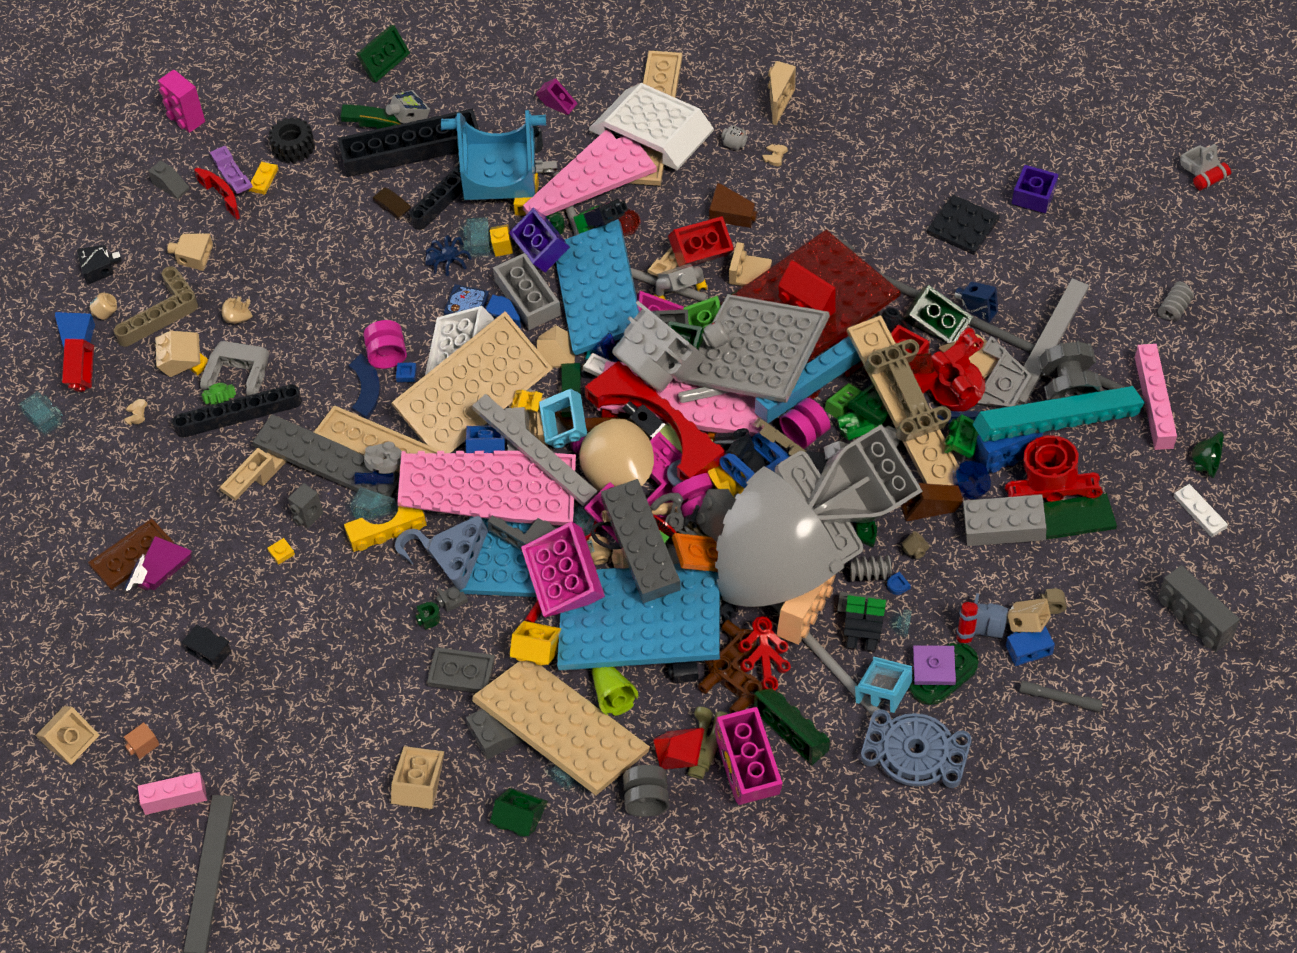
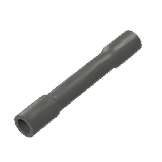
[1019,680,1103,712]

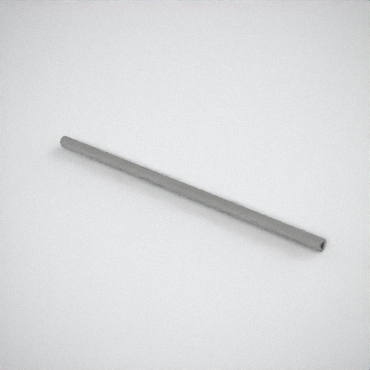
[771,602,880,719]

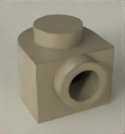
[902,531,930,559]
[1040,588,1067,614]

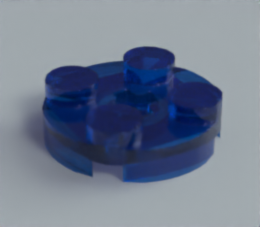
[952,461,991,499]

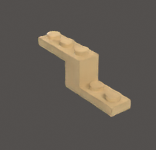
[220,448,287,501]

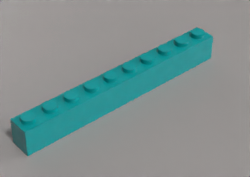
[973,386,1145,442]

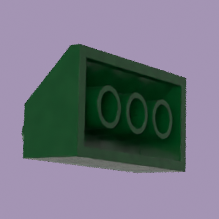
[754,688,830,766]

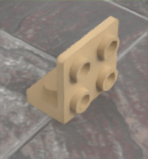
[729,242,772,289]

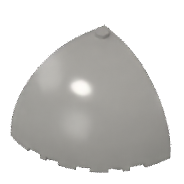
[715,466,844,607]

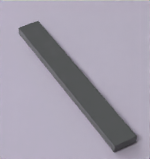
[184,795,234,953]

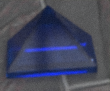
[590,333,622,362]

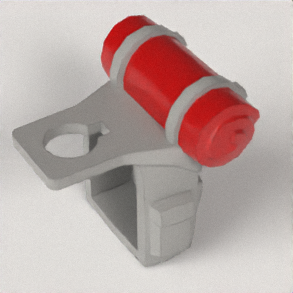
[1180,144,1231,191]

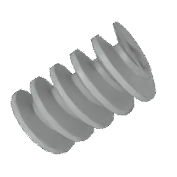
[1158,281,1194,321]
[850,555,891,582]

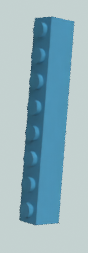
[755,336,861,423]

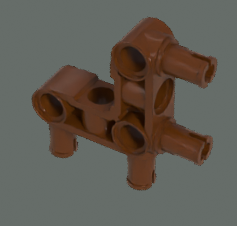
[698,620,762,713]

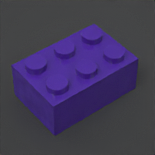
[509,207,570,272]

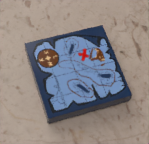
[443,284,489,316]

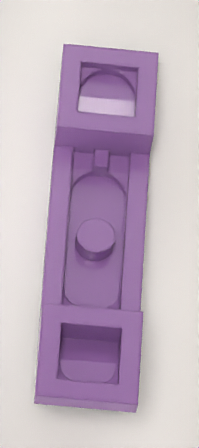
[210,146,253,194]

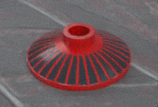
[653,514,677,538]

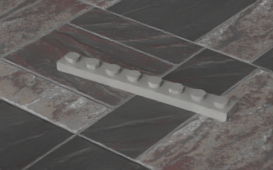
[472,394,597,506]

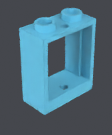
[539,389,587,448]

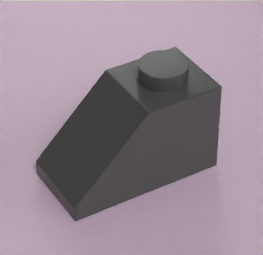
[148,160,190,200]

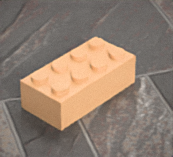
[777,574,836,645]

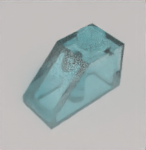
[350,487,397,521]

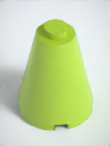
[592,667,638,716]

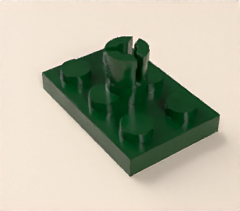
[356,25,410,82]

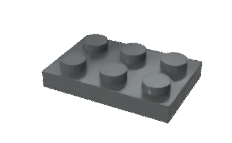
[427,647,495,693]

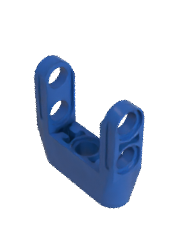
[719,432,789,489]

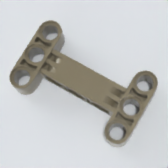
[864,339,951,441]

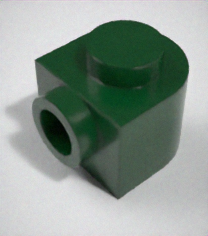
[546,212,565,235]
[415,602,441,630]

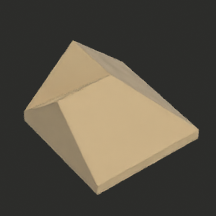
[537,326,575,368]

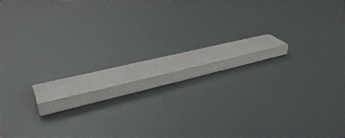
[1018,278,1089,404]

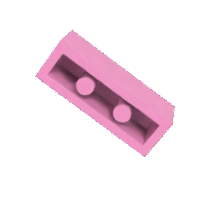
[138,772,207,815]

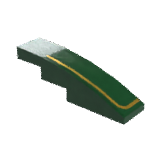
[341,104,403,129]

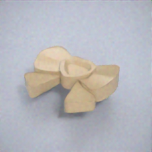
[763,144,788,166]
[124,399,147,425]

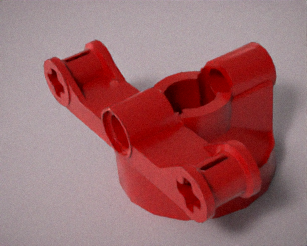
[914,328,985,411]
[1005,435,1103,502]

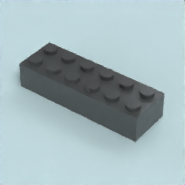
[601,479,681,603]

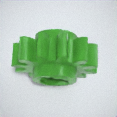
[202,383,236,405]

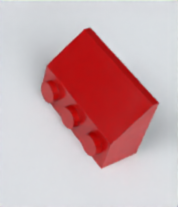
[778,260,836,316]

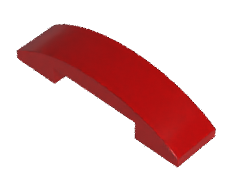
[194,168,240,220]

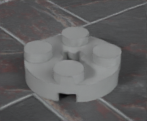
[364,441,402,474]

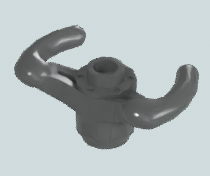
[650,493,698,548]

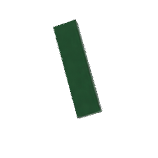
[561,363,581,417]

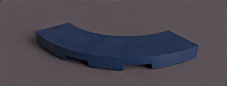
[349,353,380,419]

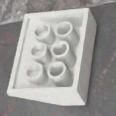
[425,306,494,375]

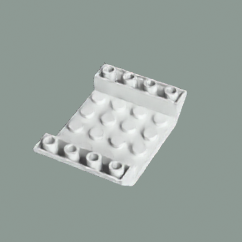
[589,83,714,170]

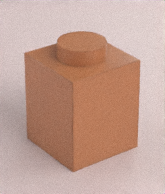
[124,723,159,759]

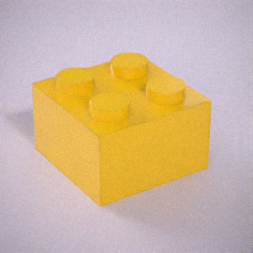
[510,621,561,665]

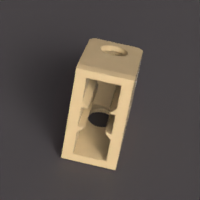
[168,234,213,271]
[1007,598,1051,632]

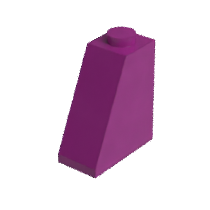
[138,536,192,590]

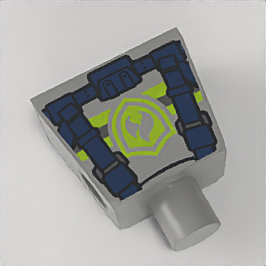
[386,90,430,123]

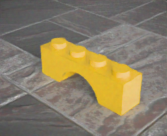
[344,506,427,552]

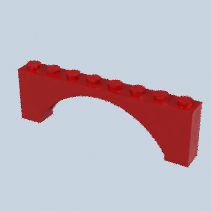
[585,361,724,482]

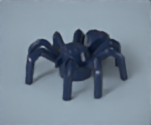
[425,235,472,276]

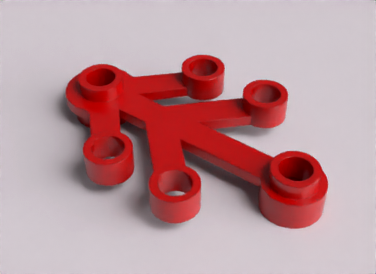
[738,617,791,690]

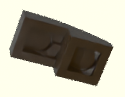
[372,187,411,220]

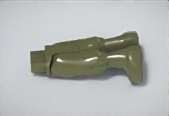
[688,707,728,779]

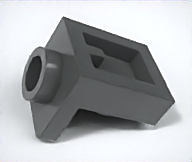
[435,586,468,613]

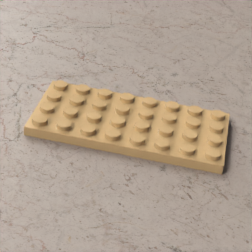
[391,312,553,453]
[472,661,650,795]

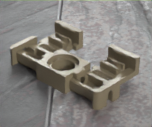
[752,417,806,456]

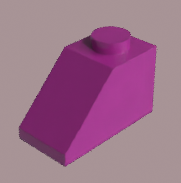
[536,78,578,115]

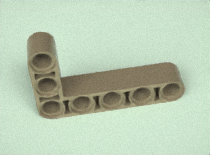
[114,266,198,347]

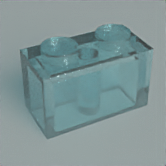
[464,217,490,257]
[19,391,63,436]

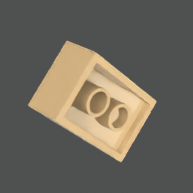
[768,61,796,125]
[391,746,444,809]

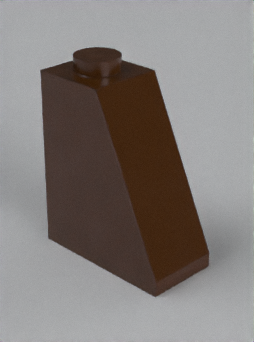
[709,183,758,228]
[901,483,963,521]

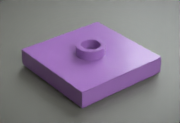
[913,645,956,685]

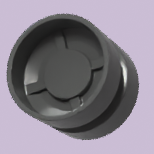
[623,765,669,817]

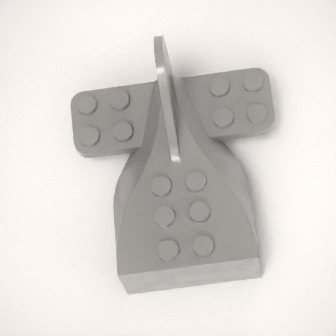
[775,424,922,564]

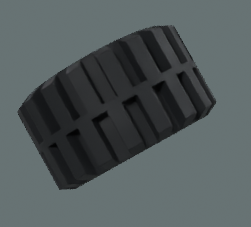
[269,117,315,164]

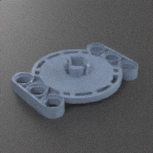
[861,709,971,788]

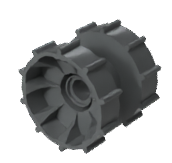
[1038,341,1103,400]

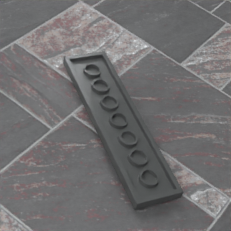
[253,414,400,505]

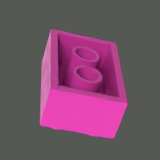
[158,70,205,133]

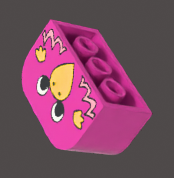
[715,707,783,805]

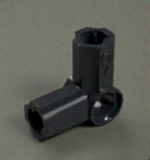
[714,428,754,463]

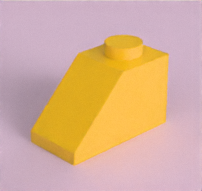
[490,224,513,256]

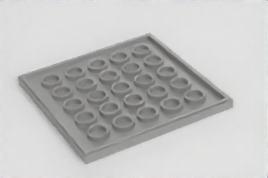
[684,294,830,403]

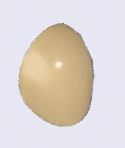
[579,419,654,492]

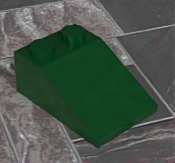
[903,285,973,344]

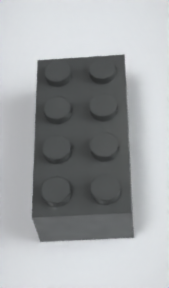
[1158,565,1240,652]

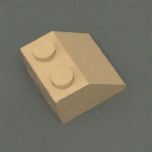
[155,331,200,377]
[35,706,99,765]

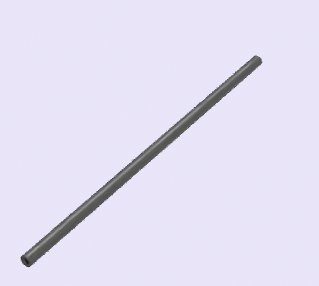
[861,266,1124,390]

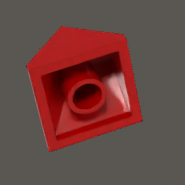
[654,727,705,769]

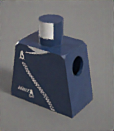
[955,282,998,323]

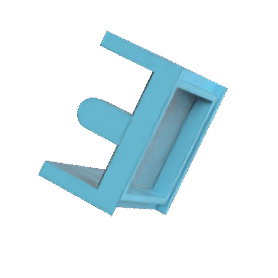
[855,657,912,713]

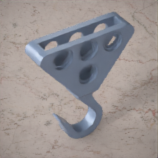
[395,516,488,590]

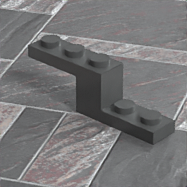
[488,515,556,551]

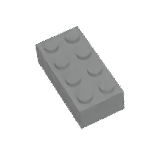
[493,253,561,330]
[963,495,1046,546]

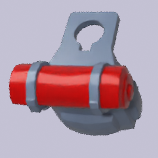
[956,593,1008,643]

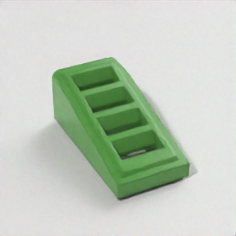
[825,383,862,419]

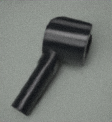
[684,505,700,528]

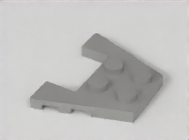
[977,336,1032,408]

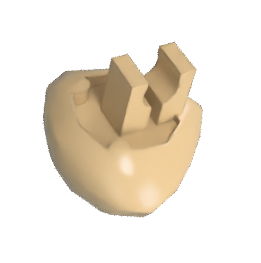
[222,296,252,324]

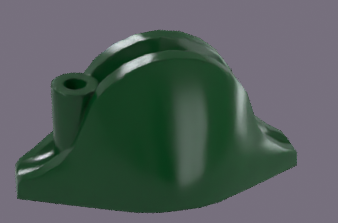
[1192,432,1224,478]

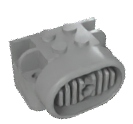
[612,301,706,392]

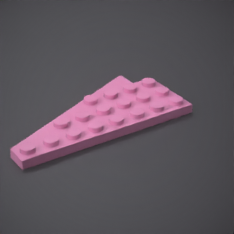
[523,129,657,216]

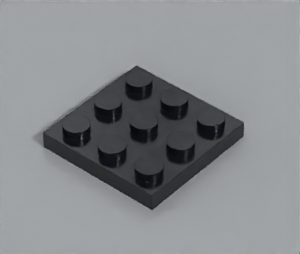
[927,194,1000,255]

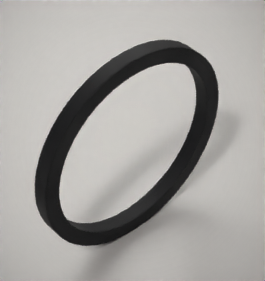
[591,522,621,550]

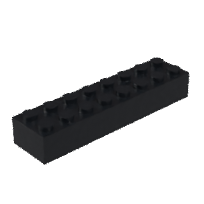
[337,108,480,177]

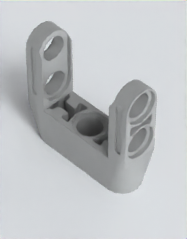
[200,341,269,396]

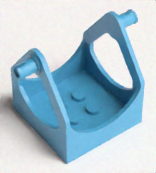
[441,110,546,200]

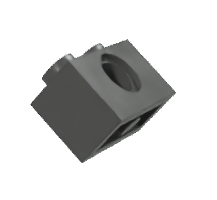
[288,483,323,529]

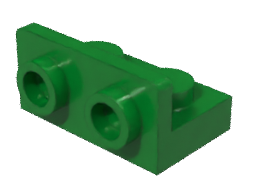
[837,411,883,440]
[944,414,979,458]

